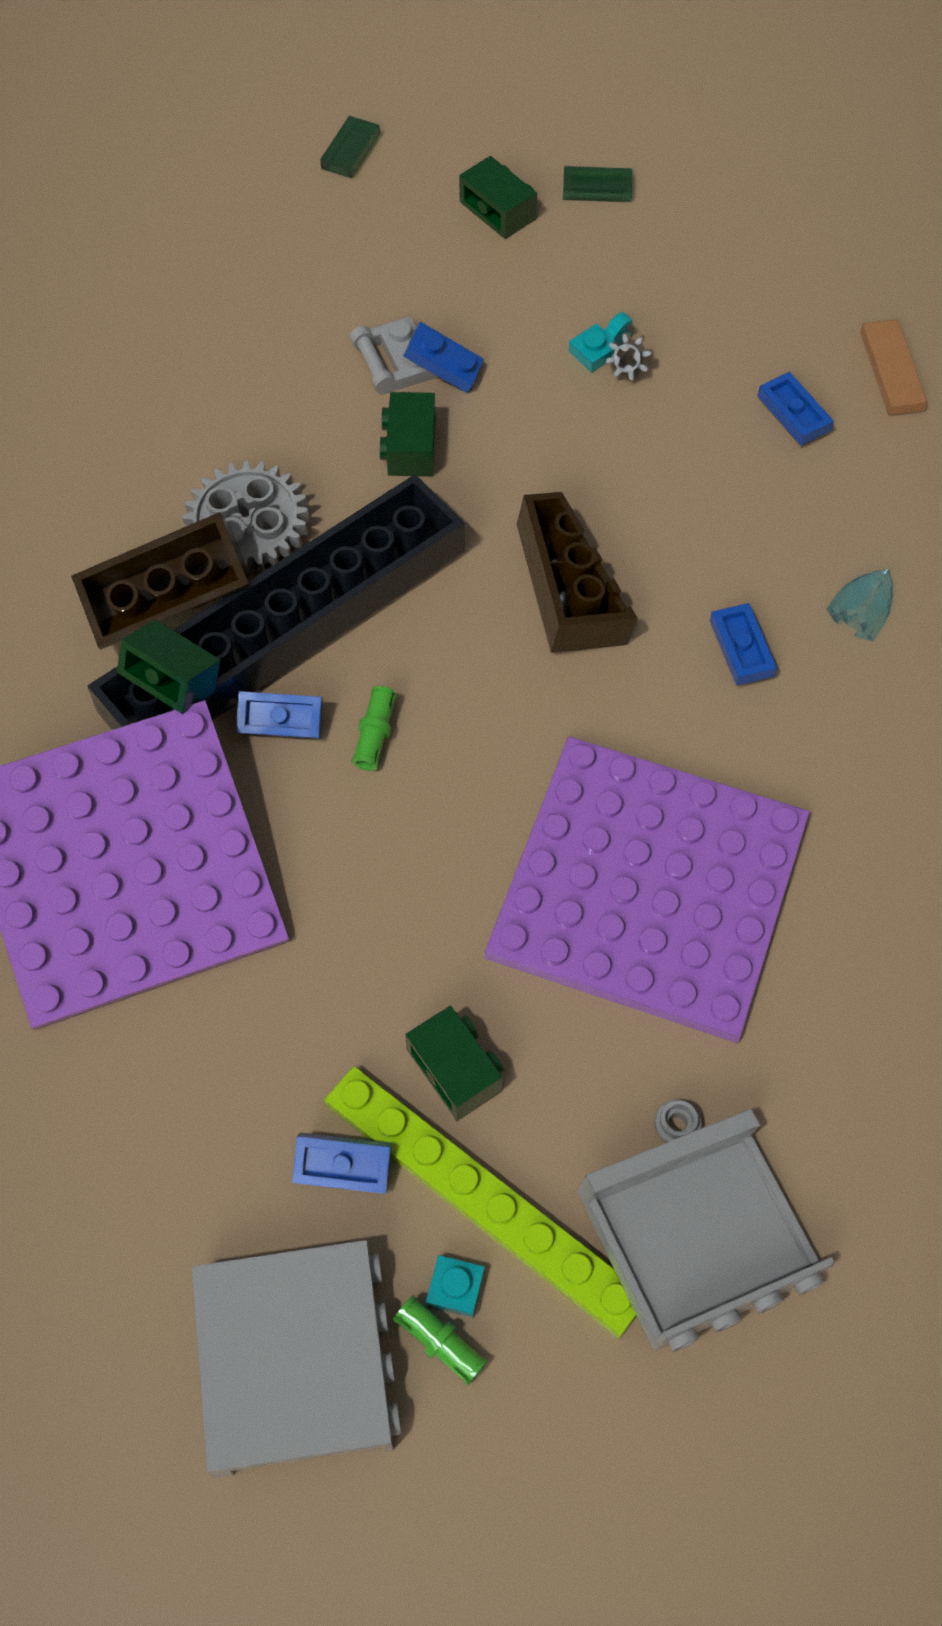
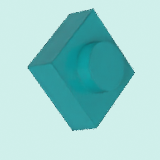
[426,1255,485,1318]

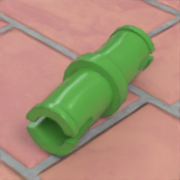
[351,686,397,771]
[393,1295,488,1386]

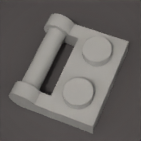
[350,316,438,394]

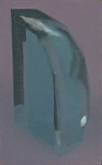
[827,569,893,641]

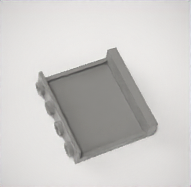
[577,1109,835,1352]
[192,1240,401,1478]

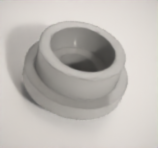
[654,1099,701,1143]

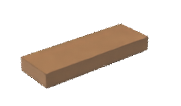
[860,319,928,415]

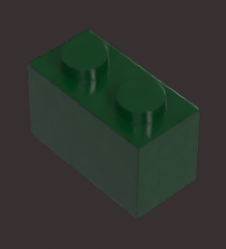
[459,155,537,240]
[380,392,436,477]
[117,619,221,714]
[405,1005,505,1121]

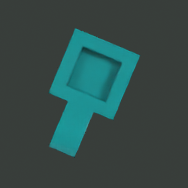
[569,311,633,373]

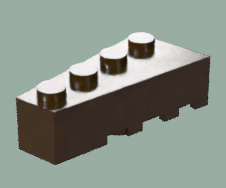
[517,492,638,653]

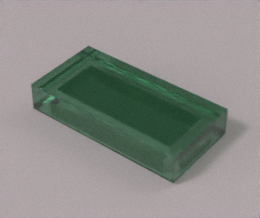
[320,116,380,178]
[563,166,632,203]

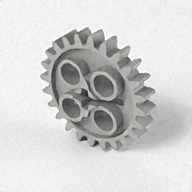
[182,460,310,576]

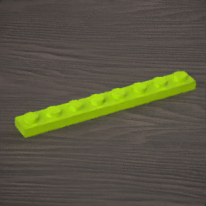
[324,1066,637,1339]

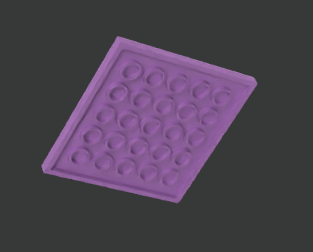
[0,700,289,1030]
[484,736,809,1043]

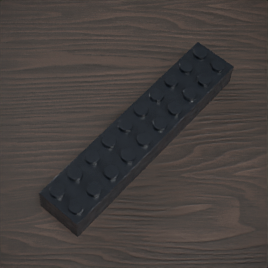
[87,474,465,730]

